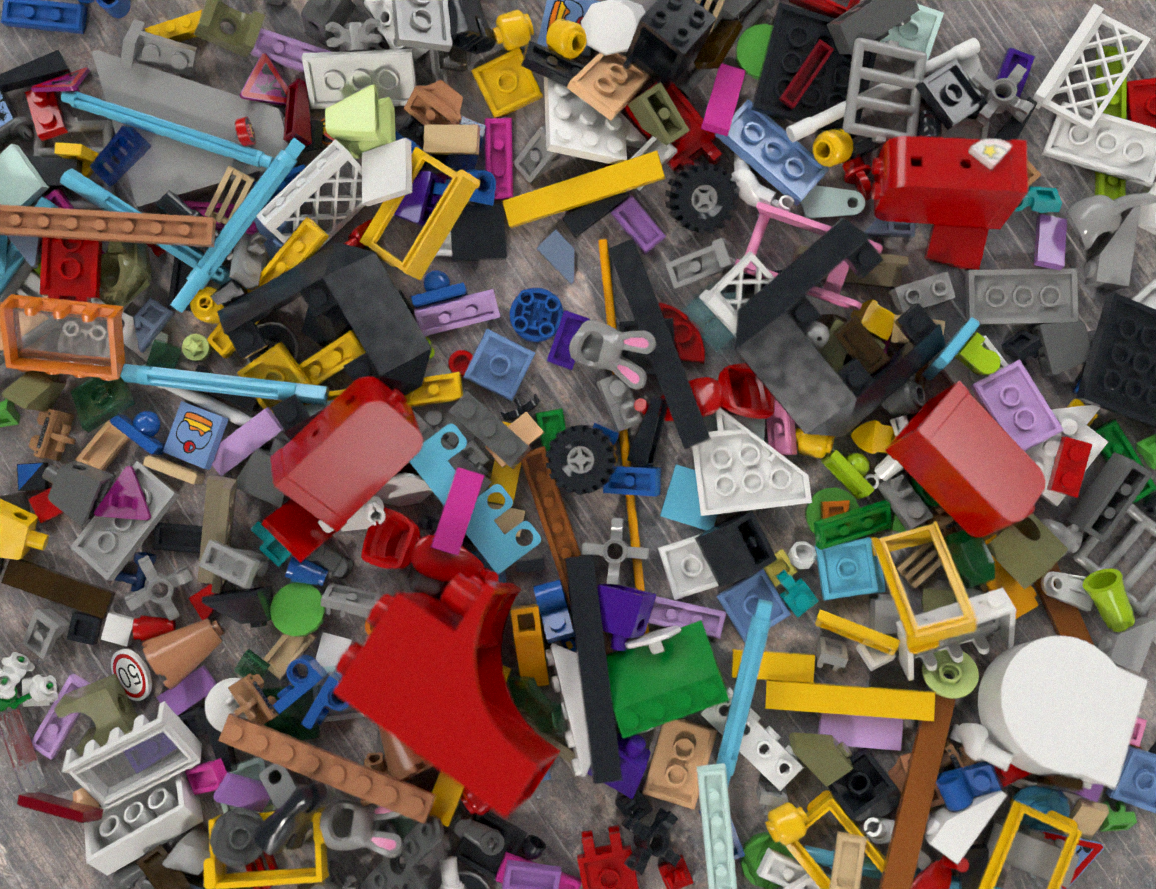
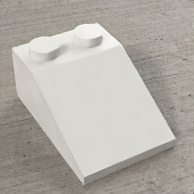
[923,791,1007,864]

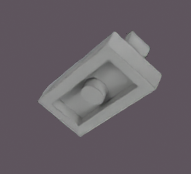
[229,232,267,290]
[596,374,643,432]
[877,472,933,531]
[321,583,382,618]

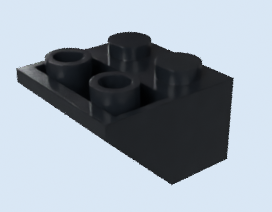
[695,511,777,587]

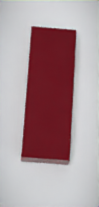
[17,792,104,823]

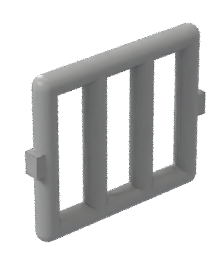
[843,38,927,143]
[33,117,115,211]
[1073,503,1156,615]

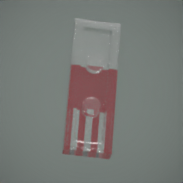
[0,708,47,794]

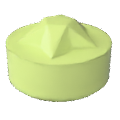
[182,334,212,362]

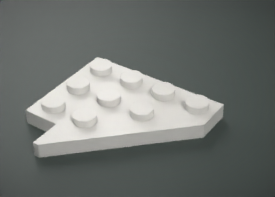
[544,77,646,165]
[1025,405,1108,506]
[692,408,812,516]

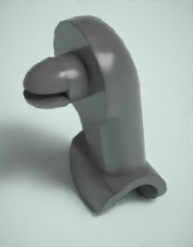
[0,116,34,152]
[306,543,354,579]
[453,811,504,855]
[112,852,149,889]

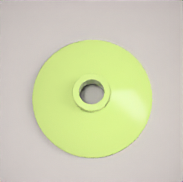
[922,649,979,699]

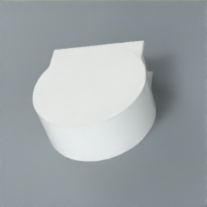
[978,636,1148,789]

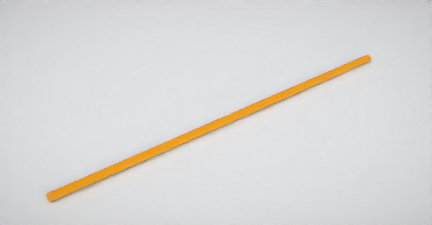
[598,239,649,634]

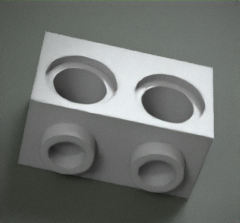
[887,271,956,315]

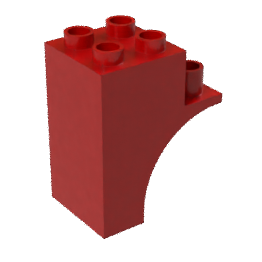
[333,574,561,818]

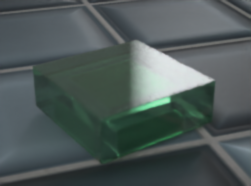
[146,339,182,369]
[234,649,270,678]

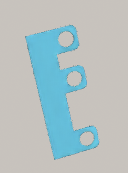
[409,424,541,574]

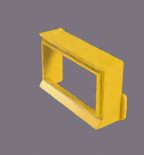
[360,147,480,281]
[871,521,977,654]
[785,790,886,889]
[978,798,1082,889]
[204,807,329,889]

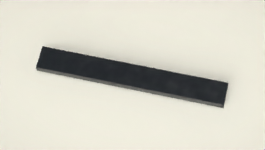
[608,239,711,450]
[565,555,622,784]

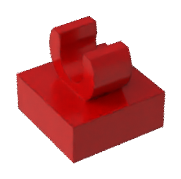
[658,855,694,889]

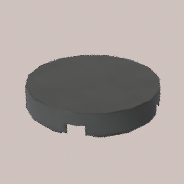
[210,808,264,867]

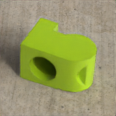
[954,332,1001,376]

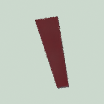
[779,39,834,109]
[283,78,312,148]

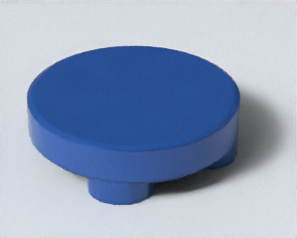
[510,288,563,342]

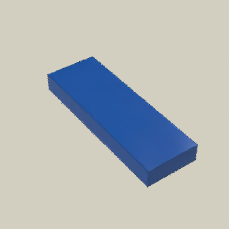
[1,0,87,34]

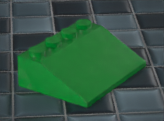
[606,620,731,738]

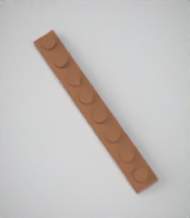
[0,205,216,247]
[218,713,437,823]

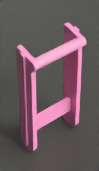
[735,202,883,310]

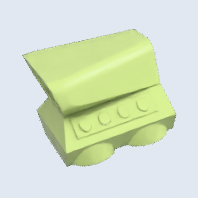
[325,85,396,159]

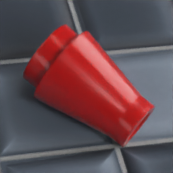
[133,615,176,642]

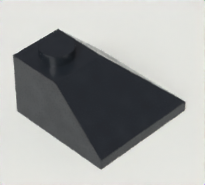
[301,305,353,348]
[202,586,273,628]
[827,748,901,822]

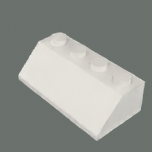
[84,771,203,876]

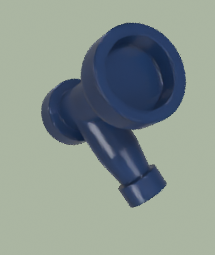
[114,552,157,592]

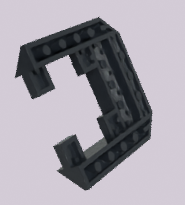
[734,218,946,437]
[217,242,432,440]

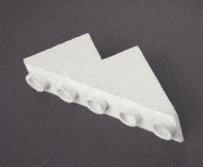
[545,643,590,777]

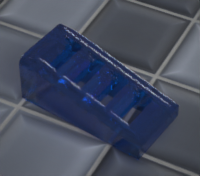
[89,126,151,186]

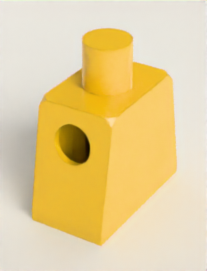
[0,499,49,560]

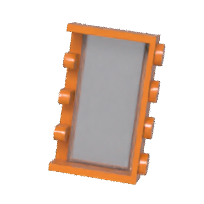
[0,294,125,381]

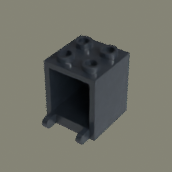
[623,0,716,90]

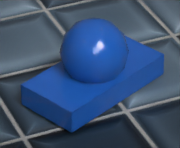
[411,270,468,308]
[110,411,165,455]

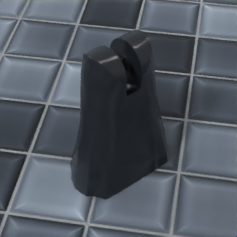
[448,0,496,55]
[253,782,327,855]

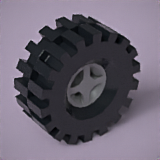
[665,161,739,234]
[546,424,618,495]

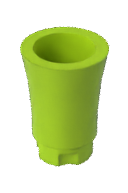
[1083,568,1135,632]

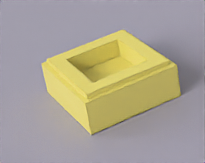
[763,549,798,587]

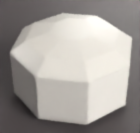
[788,542,817,569]

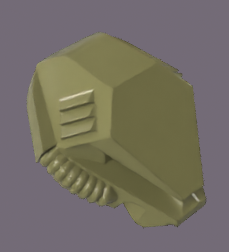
[100,241,152,307]

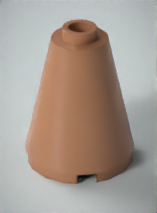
[142,618,225,690]
[378,725,434,782]

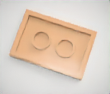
[567,53,651,121]
[642,718,717,810]

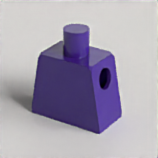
[394,171,444,227]
[597,584,656,651]
[587,733,651,799]

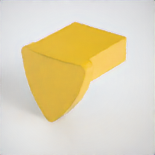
[54,142,101,179]
[851,299,896,341]
[851,420,895,454]

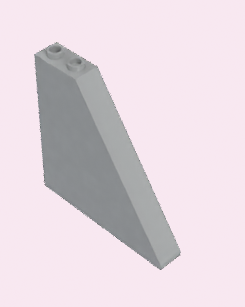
[92,50,301,213]

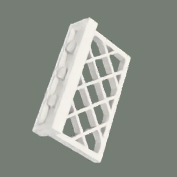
[1033,3,1151,132]
[256,139,365,249]
[699,251,774,336]

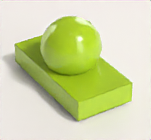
[821,450,875,499]

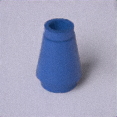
[285,556,328,586]

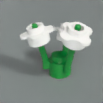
[0,652,58,712]

